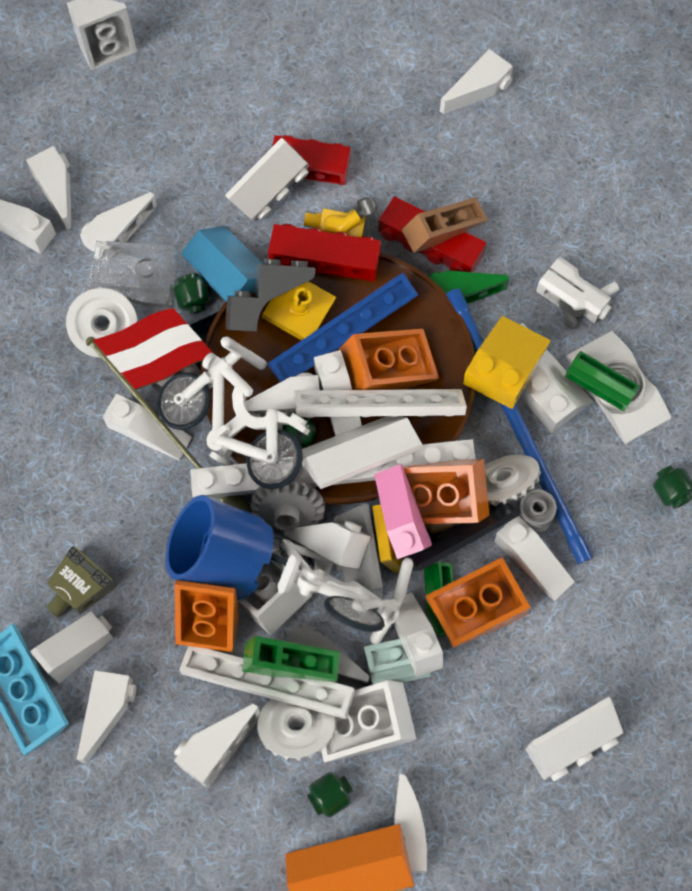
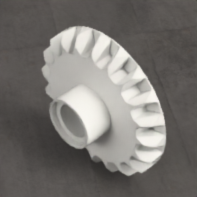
[66,287,137,358]
[484,454,541,506]
[258,699,335,761]

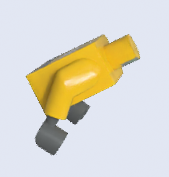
[303,197,377,237]

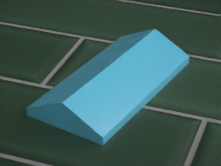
[0,624,69,756]

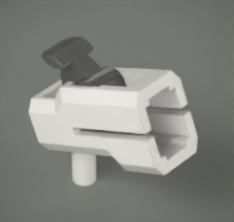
[536,257,619,329]

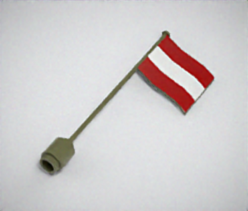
[86,308,253,514]

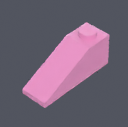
[374,464,432,559]

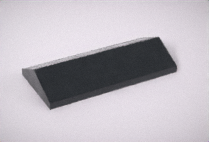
[406,502,520,571]

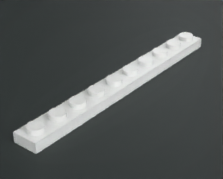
[190,439,476,498]

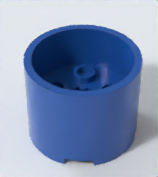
[165,495,273,600]

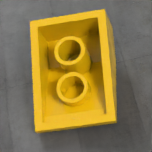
[463,316,551,409]

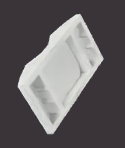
[566,331,672,444]

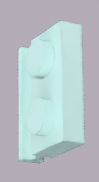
[364,639,431,685]

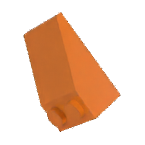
[339,329,439,390]
[402,459,489,524]
[426,557,531,648]
[174,580,239,652]

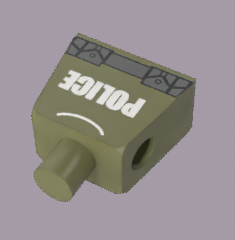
[45,545,117,618]

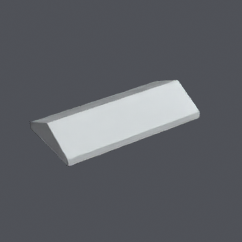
[295,416,422,489]

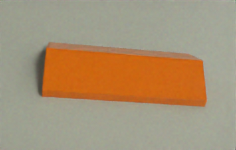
[285,824,415,891]

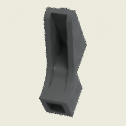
[226,259,315,331]

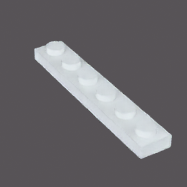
[294,389,467,418]
[179,646,355,719]

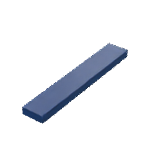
[267,273,418,383]

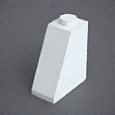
[30,612,113,684]

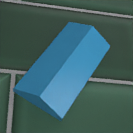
[181,226,263,303]

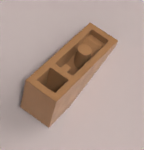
[402,197,488,253]

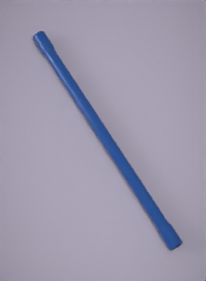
[446,288,594,565]

